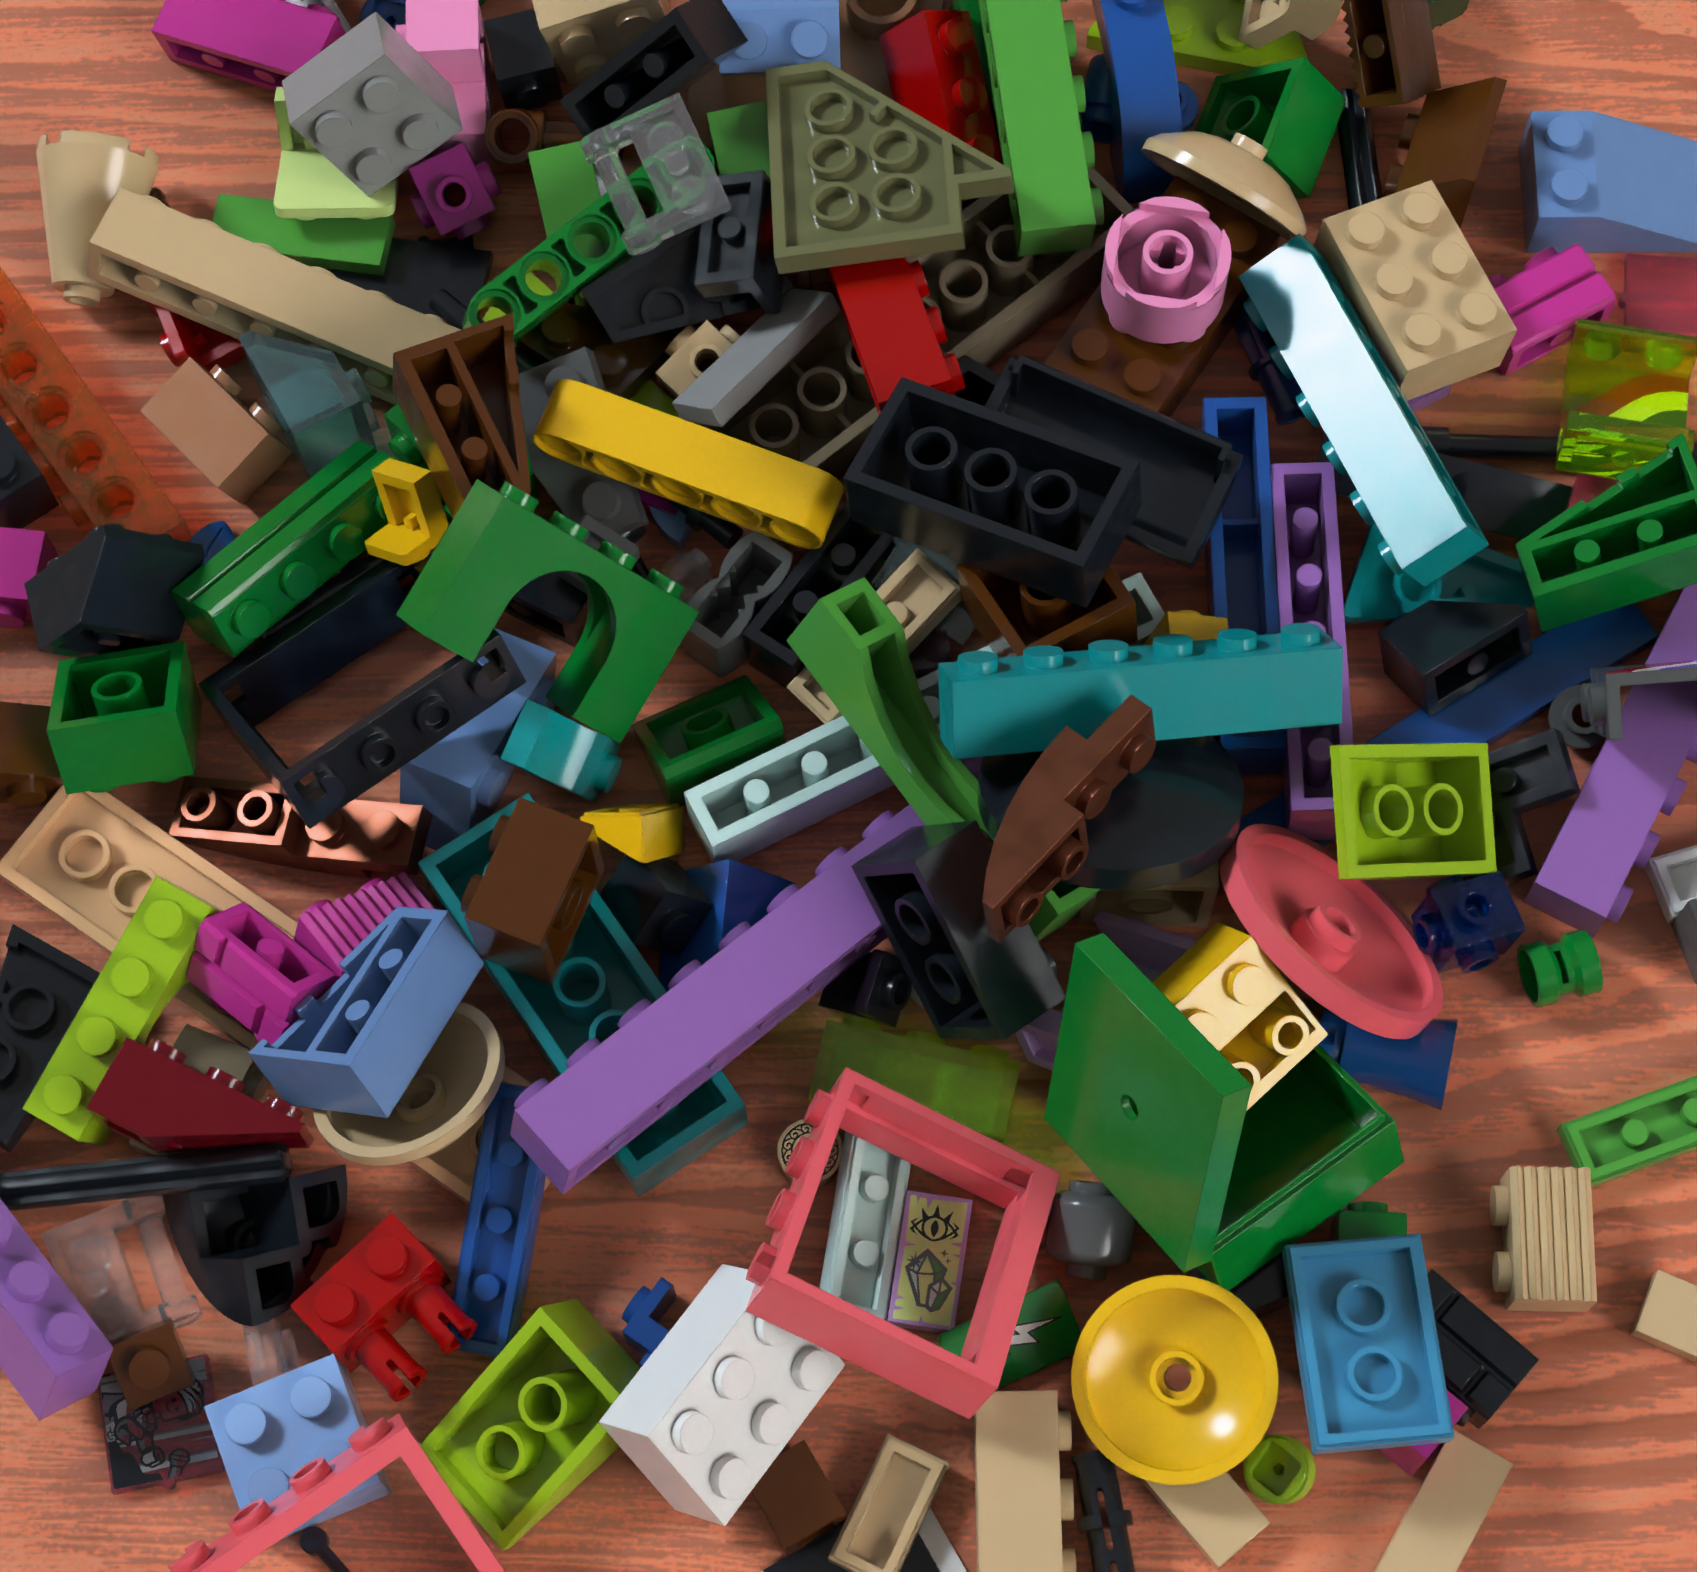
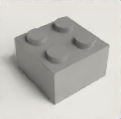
[282,11,463,197]

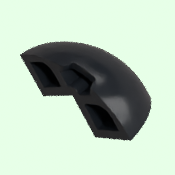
[162,1164,347,1327]

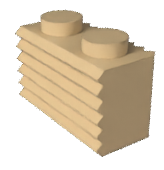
[1489,1165,1597,1312]

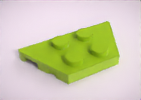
[1086,0,1309,74]

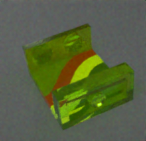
[1555,318,1697,479]

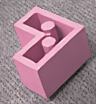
[395,0,492,164]

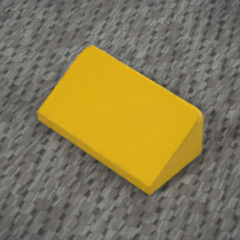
[580,804,684,863]

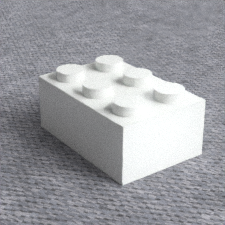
[599,1264,845,1526]

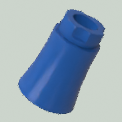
[1319,1008,1458,1110]

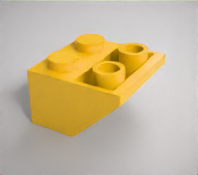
[1152,922,1328,1111]

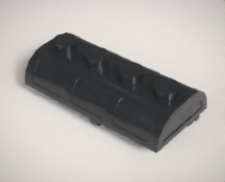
[985,354,1243,569]

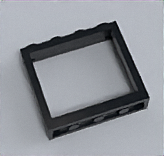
[198,559,526,829]

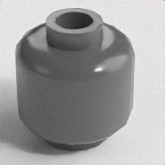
[1045,1180,1136,1280]

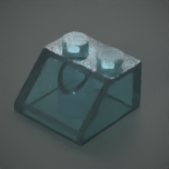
[238,331,381,479]

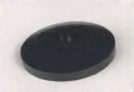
[978,736,1244,891]

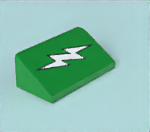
[936,1280,1081,1391]

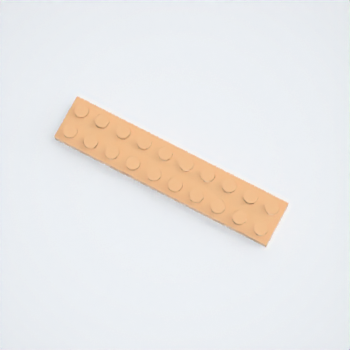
[0,785,551,1205]

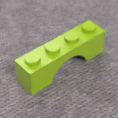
[22,876,223,1146]

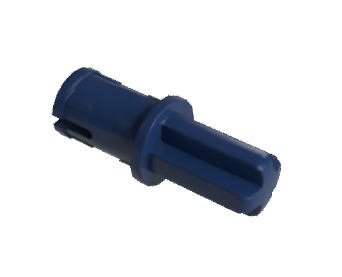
[1233,310,1305,425]

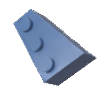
[400,628,557,851]
[248,906,484,1118]

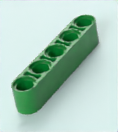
[463,138,715,343]

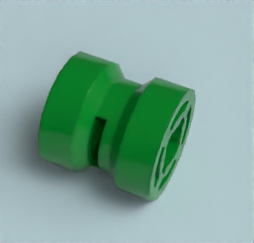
[1517,929,1603,1008]

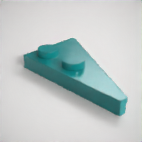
[1343,523,1533,625]

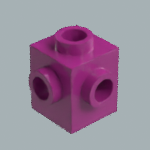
[408,143,502,241]

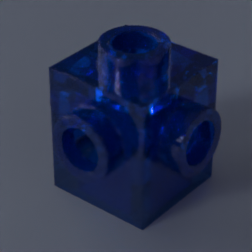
[1411,871,1526,974]

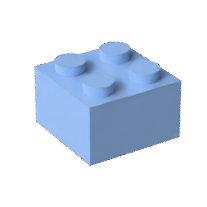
[204,1354,392,1539]

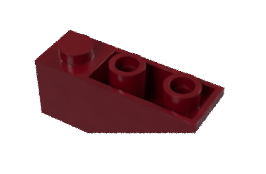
[86,1037,314,1152]

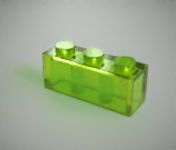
[809,1017,1021,1145]

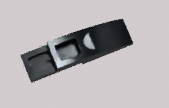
[1316,431,1574,540]

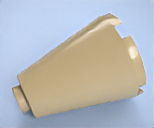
[36,130,159,306]

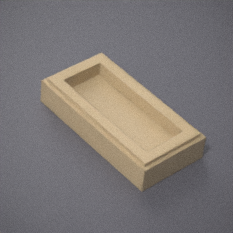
[828,1434,949,1572]

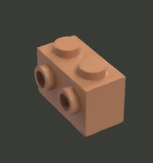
[140,357,293,505]

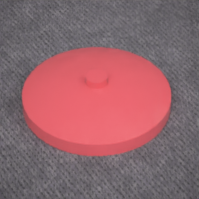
[1219,824,1444,1039]

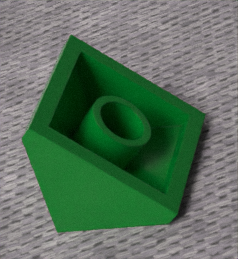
[632,675,785,806]

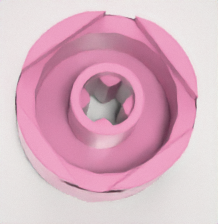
[1100,196,1232,344]

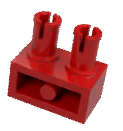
[290,1213,478,1402]

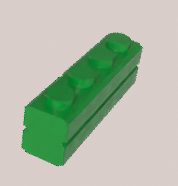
[171,440,397,658]

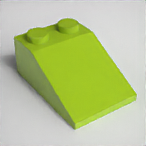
[1330,743,1497,880]
[421,1299,640,1551]

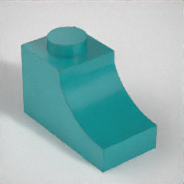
[500,699,622,803]

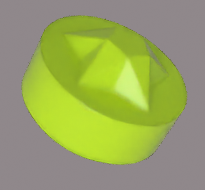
[1243,1434,1316,1505]

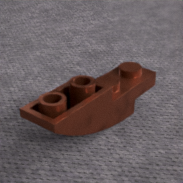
[982,695,1156,943]
[168,776,433,879]

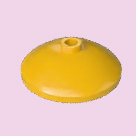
[1071,1275,1279,1485]

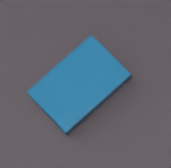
[1282,1233,1455,1455]

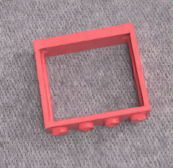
[746,1067,1061,1420]
[168,1413,507,1572]

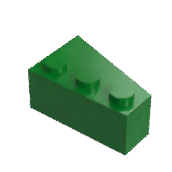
[1515,432,1697,632]

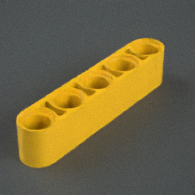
[531,379,845,549]

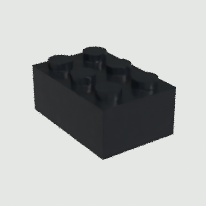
[851,820,1066,1039]

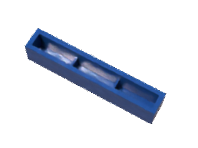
[1199,397,1286,775]

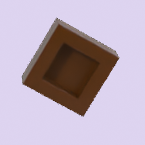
[109,1317,196,1410]

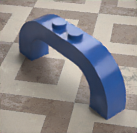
[1092,0,1182,204]

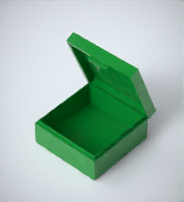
[1044,933,1404,1291]

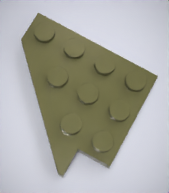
[765,61,1014,274]

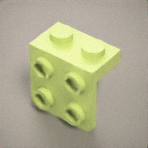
[273,87,400,221]

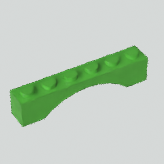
[787,577,1101,941]

